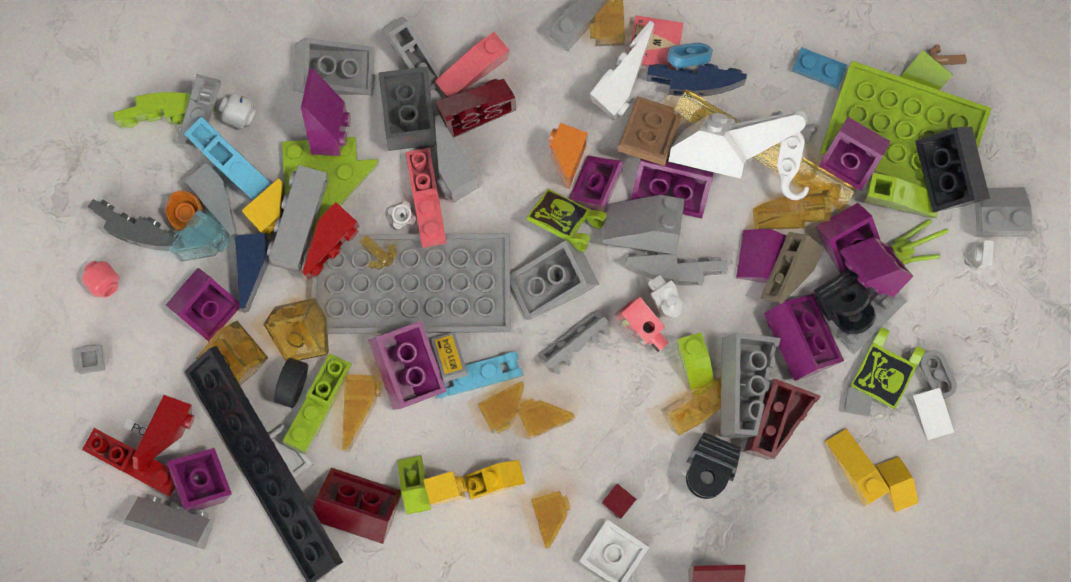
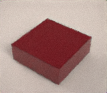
[601,483,637,519]

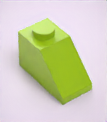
[676,332,715,391]
[397,455,431,515]

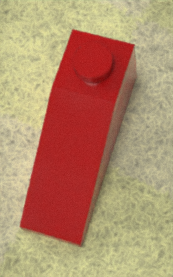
[133,395,195,470]

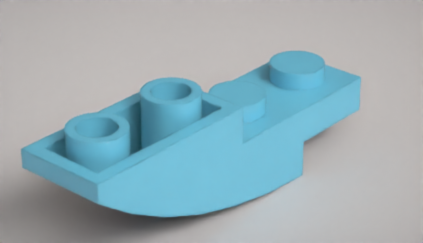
[184,116,272,200]

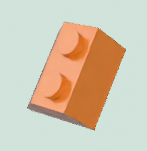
[548,123,588,189]

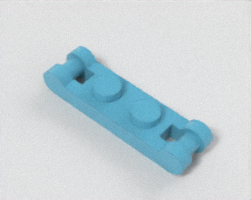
[436,352,524,399]

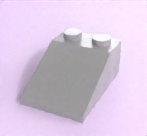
[293,38,374,95]
[435,115,479,202]
[602,195,685,255]
[510,241,599,320]

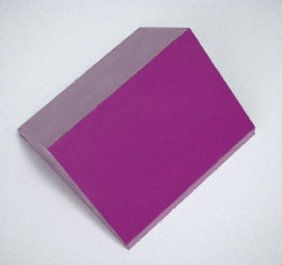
[569,155,624,212]
[736,229,787,283]

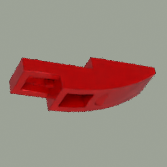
[82,428,176,497]

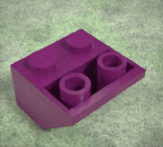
[840,237,913,298]

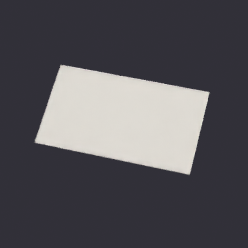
[913,388,954,440]

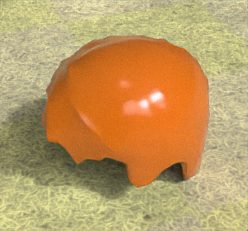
[165,190,203,231]

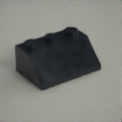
[915,127,990,213]

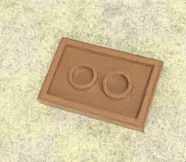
[617,96,683,166]

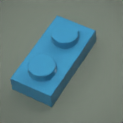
[792,47,847,89]

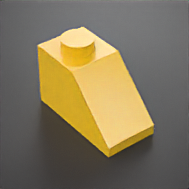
[242,178,285,235]

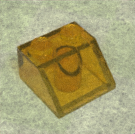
[263,298,329,362]
[196,320,268,386]

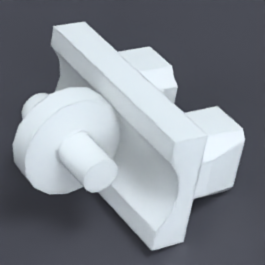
[648,275,683,318]

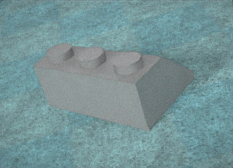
[124,494,214,550]

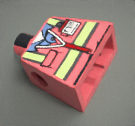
[615,297,669,352]

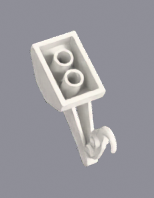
[669,111,809,200]

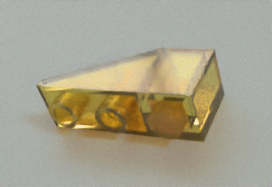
[661,377,721,436]

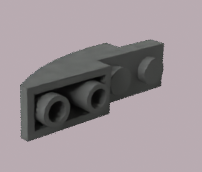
[88,199,185,251]

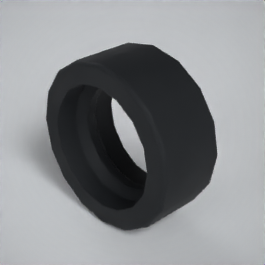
[273,357,309,408]

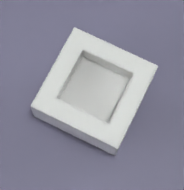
[974,240,994,270]

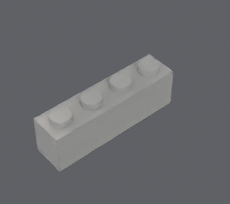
[267,165,329,271]

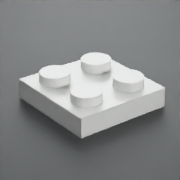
[579,519,649,582]

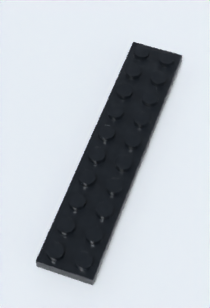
[184,346,343,582]

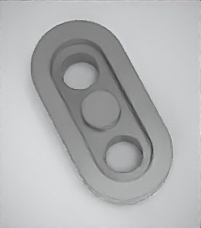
[920,350,957,399]

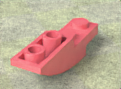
[406,148,447,248]

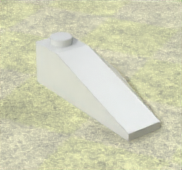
[590,21,654,119]

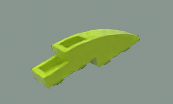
[113,92,217,128]
[283,353,352,455]

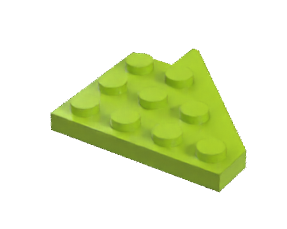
[282,137,378,238]

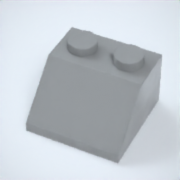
[975,187,1032,237]

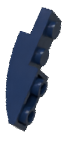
[646,63,747,97]

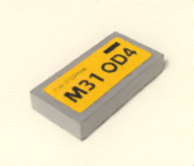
[431,332,468,383]

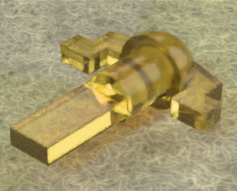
[360,235,398,270]

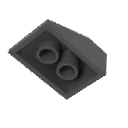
[379,67,437,151]

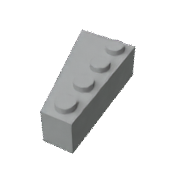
[720,333,781,439]

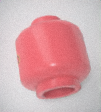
[82,261,120,298]

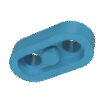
[667,43,713,68]

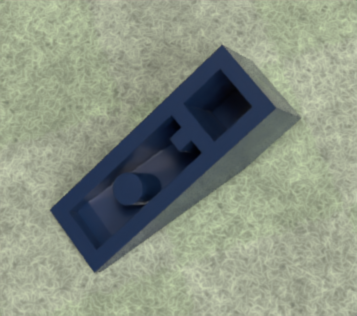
[235,233,272,313]

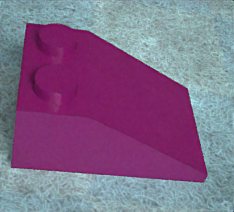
[301,69,351,156]

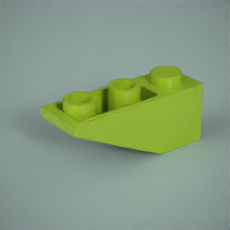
[864,172,938,218]

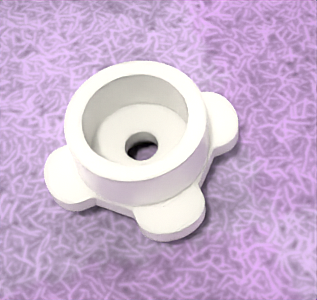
[388,202,416,230]

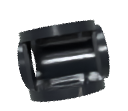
[814,269,876,334]
[686,432,741,499]

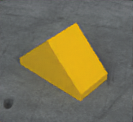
[876,456,919,512]

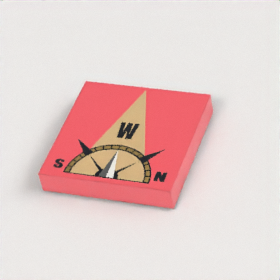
[630,15,683,70]

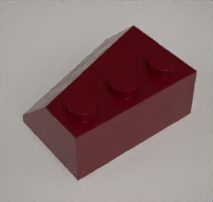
[435,78,516,138]

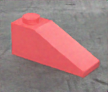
[435,32,509,97]

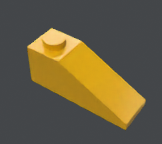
[825,428,890,506]

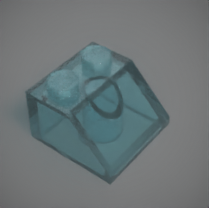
[169,209,230,262]

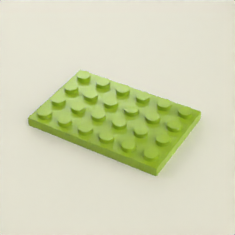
[819,60,992,188]

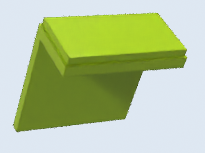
[900,50,953,90]

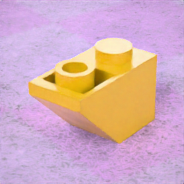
[465,460,526,500]
[423,471,468,506]

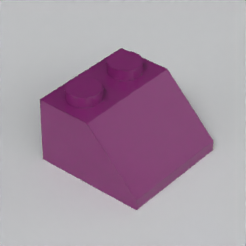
[818,117,891,191]
[816,203,881,273]
[166,268,240,342]
[167,448,232,510]

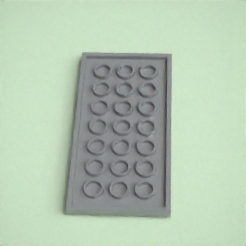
[311,233,511,335]

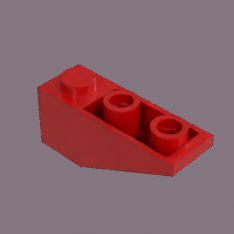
[302,202,360,280]

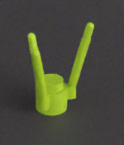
[890,219,949,265]

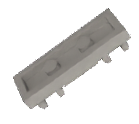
[177,74,221,149]
[837,292,907,354]
[538,310,610,374]

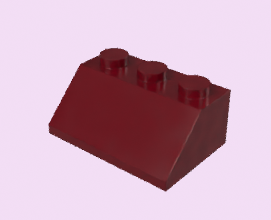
[313,467,402,544]

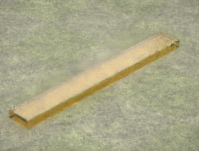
[673,89,856,211]

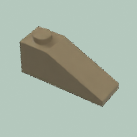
[760,232,824,304]

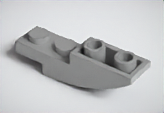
[626,252,728,286]

